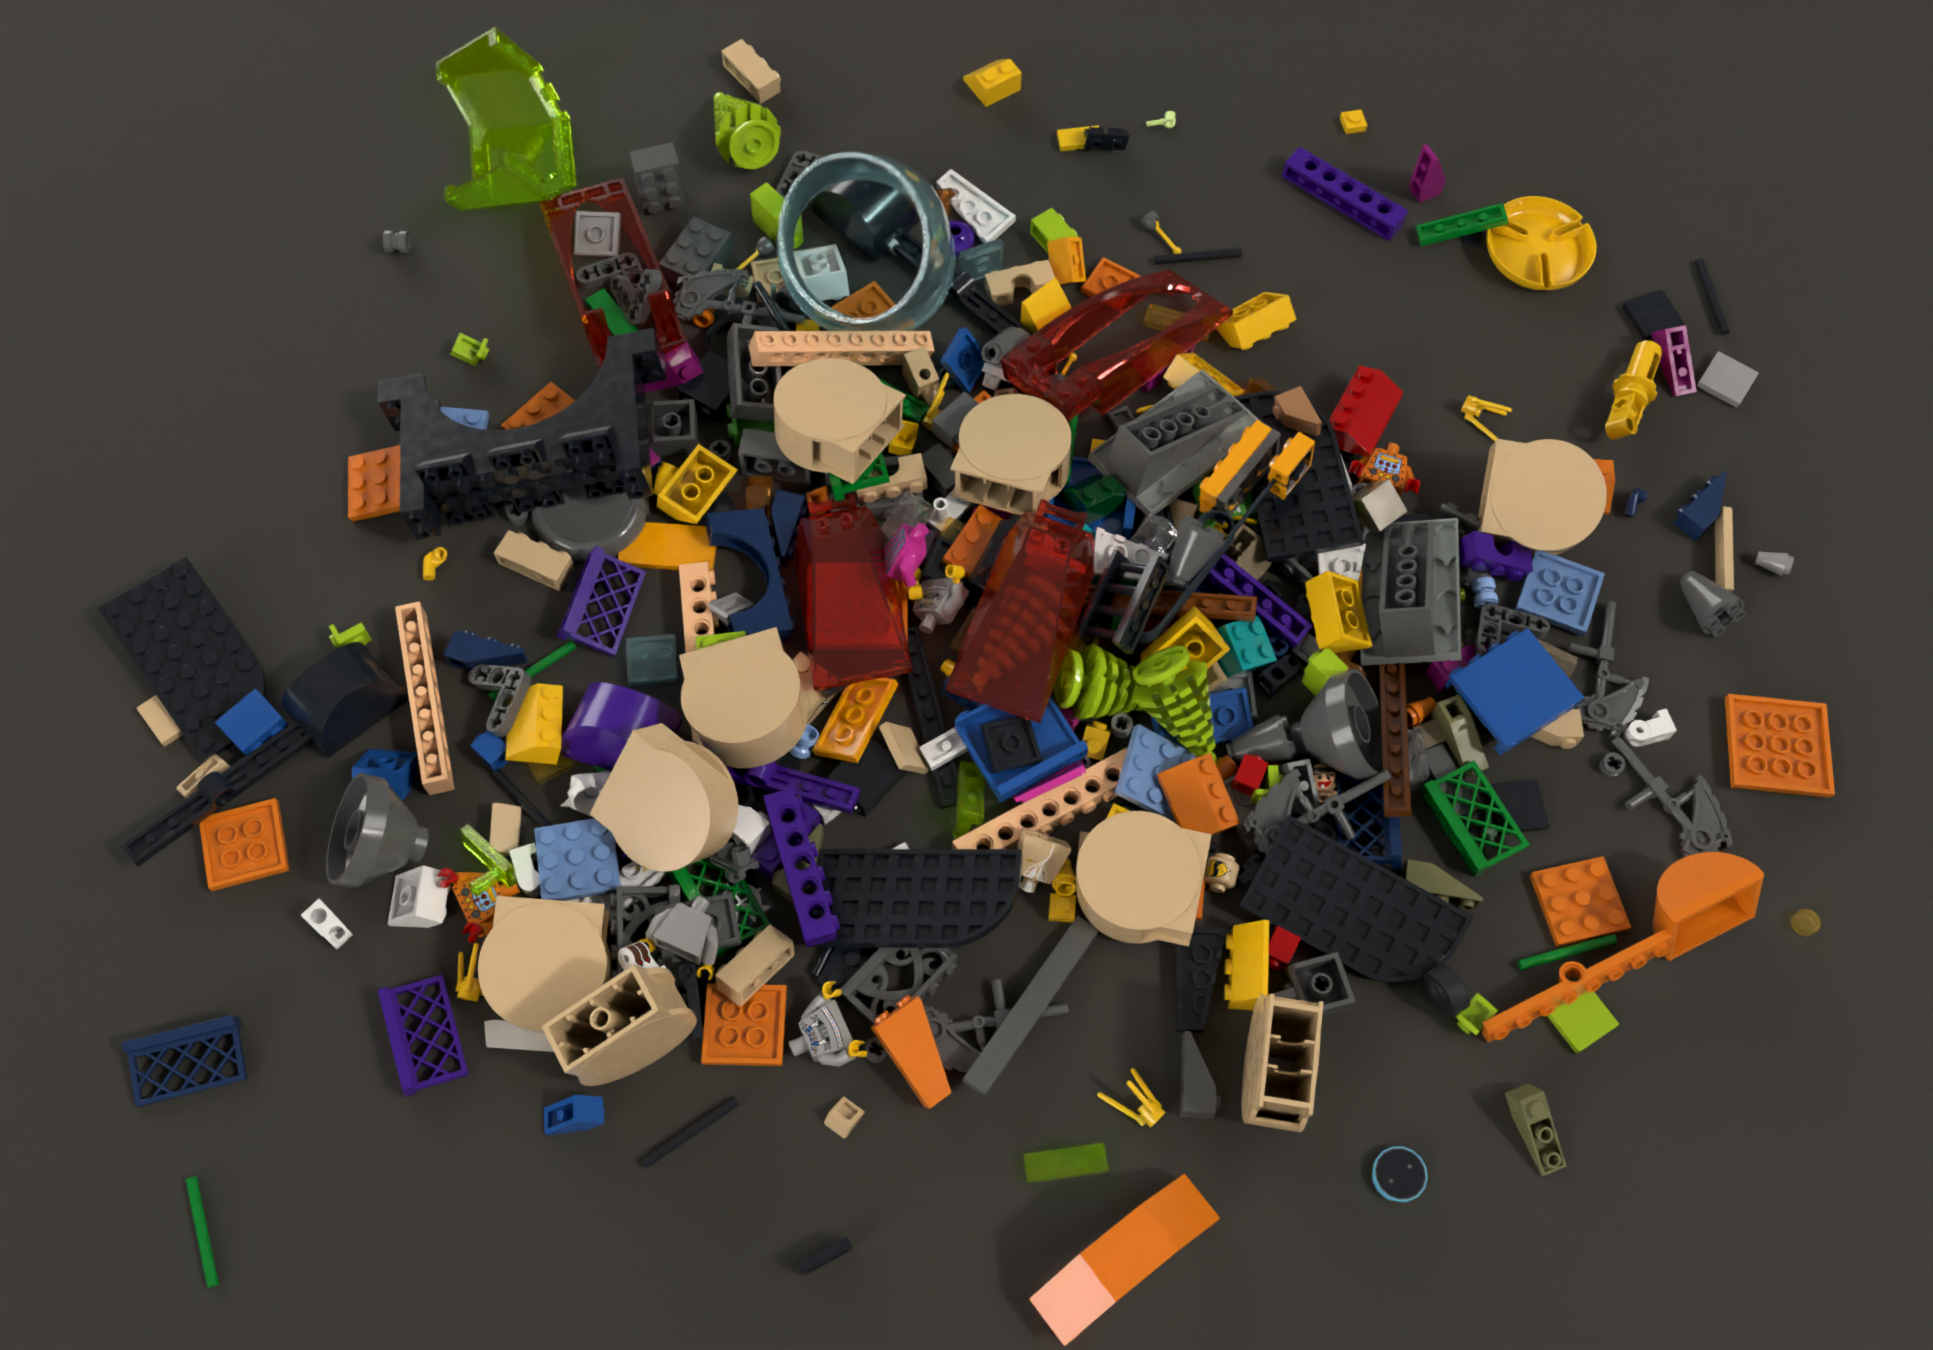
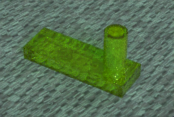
[952,761,985,839]
[460,824,518,897]
[1023,1142,1109,1183]

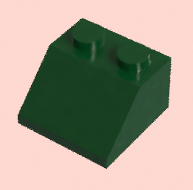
[1057,474,1126,525]

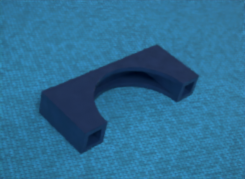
[706,508,795,642]

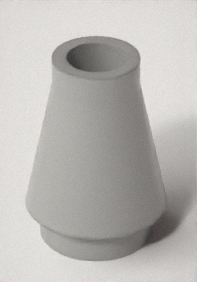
[1755,551,1794,576]

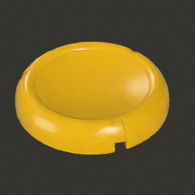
[1486,196,1596,291]

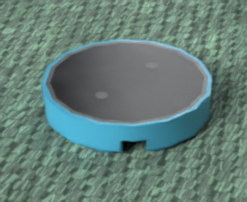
[1372,1147,1428,1203]

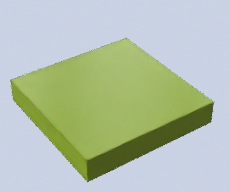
[1547,992,1620,1054]

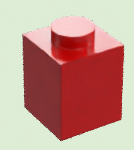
[1231,754,1268,797]
[1268,926,1301,971]

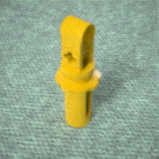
[1605,341,1663,440]

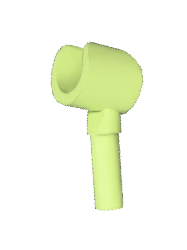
[1146,111,1176,128]

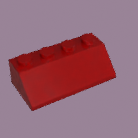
[1329,365,1403,457]

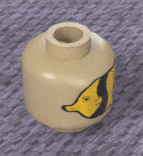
[1203,853,1239,893]

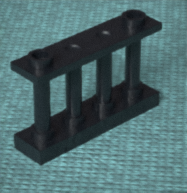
[1074,549,1172,654]

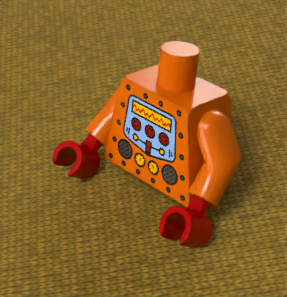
[1347,443,1421,497]
[437,868,520,943]

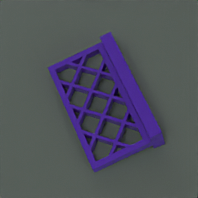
[557,545,646,657]
[378,975,469,1097]

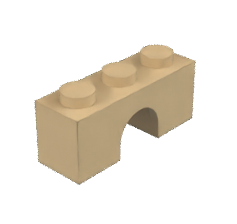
[984,260,1055,307]
[855,453,928,503]

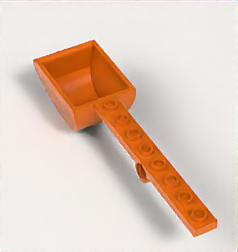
[1482,852,1764,1043]

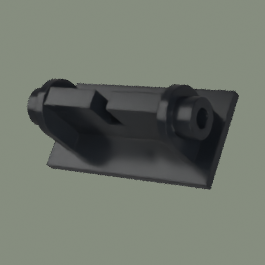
[1084,126,1130,150]

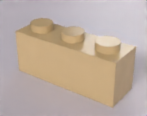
[721,39,781,104]
[494,530,575,592]
[715,924,794,1007]

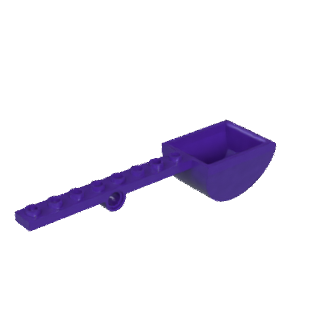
[560,682,860,814]

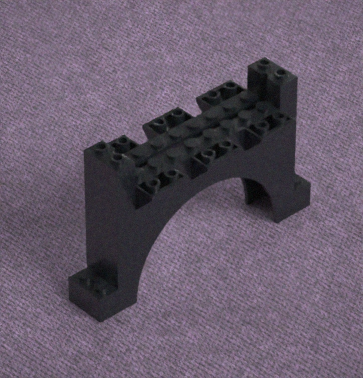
[378,328,667,540]

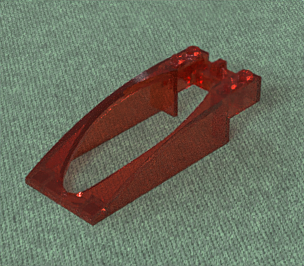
[538,177,687,372]
[1000,270,1233,422]

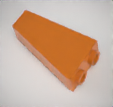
[871,995,951,1109]

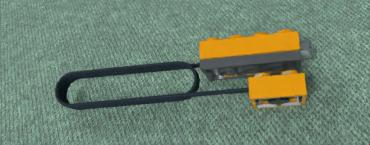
[1126,420,1315,643]

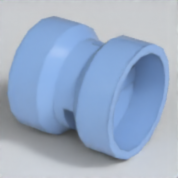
[1471,577,1499,609]
[789,724,819,759]

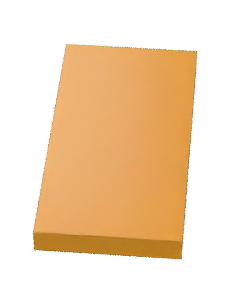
[618,522,717,571]
[812,675,898,763]

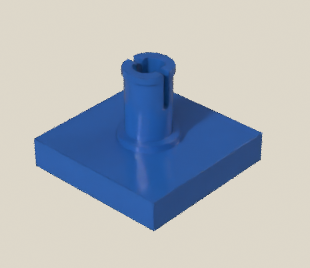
[940,327,987,393]

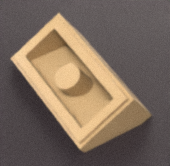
[176,754,230,798]
[489,803,522,857]

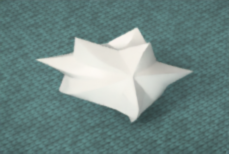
[560,770,611,817]

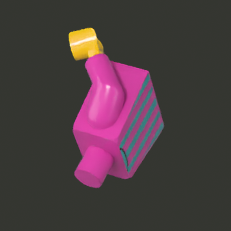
[884,523,929,600]

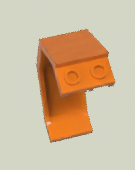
[1029,1173,1220,1346]

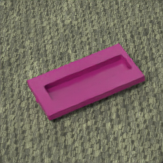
[1013,760,1086,803]

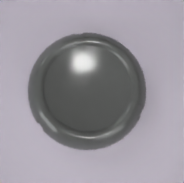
[532,486,650,564]

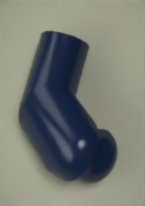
[1623,488,1648,517]

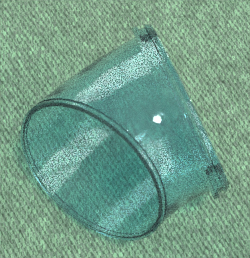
[777,152,955,331]

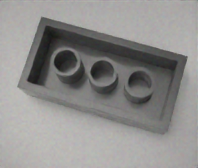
[727,323,781,422]

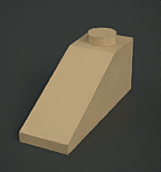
[1530,709,1584,749]

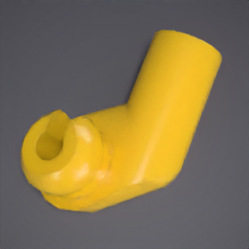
[423,547,447,581]

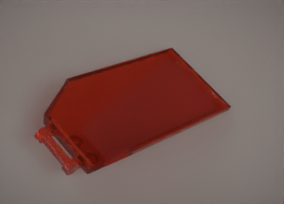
[795,494,913,691]
[945,498,1094,724]

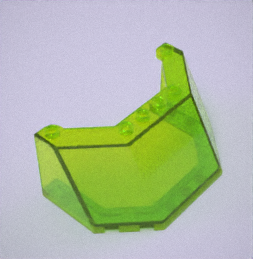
[435,27,577,211]

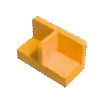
[1047,237,1086,285]

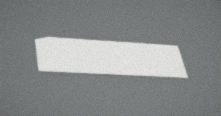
[484,1020,554,1052]

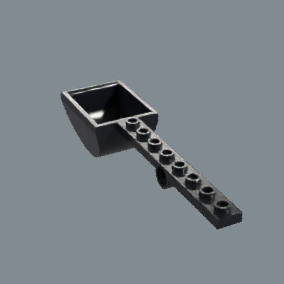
[812,160,1034,337]
[120,642,409,867]

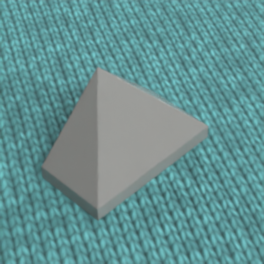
[708,593,755,628]

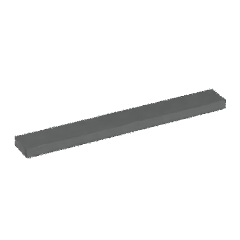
[963,916,1099,1096]

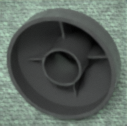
[1291,669,1383,780]
[326,773,429,889]

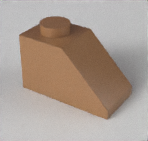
[1272,386,1322,436]

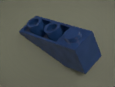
[1674,471,1727,541]
[771,490,809,567]
[443,630,528,672]

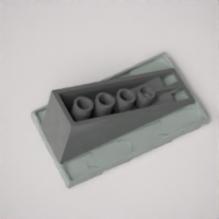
[1087,369,1263,518]
[1361,518,1461,666]

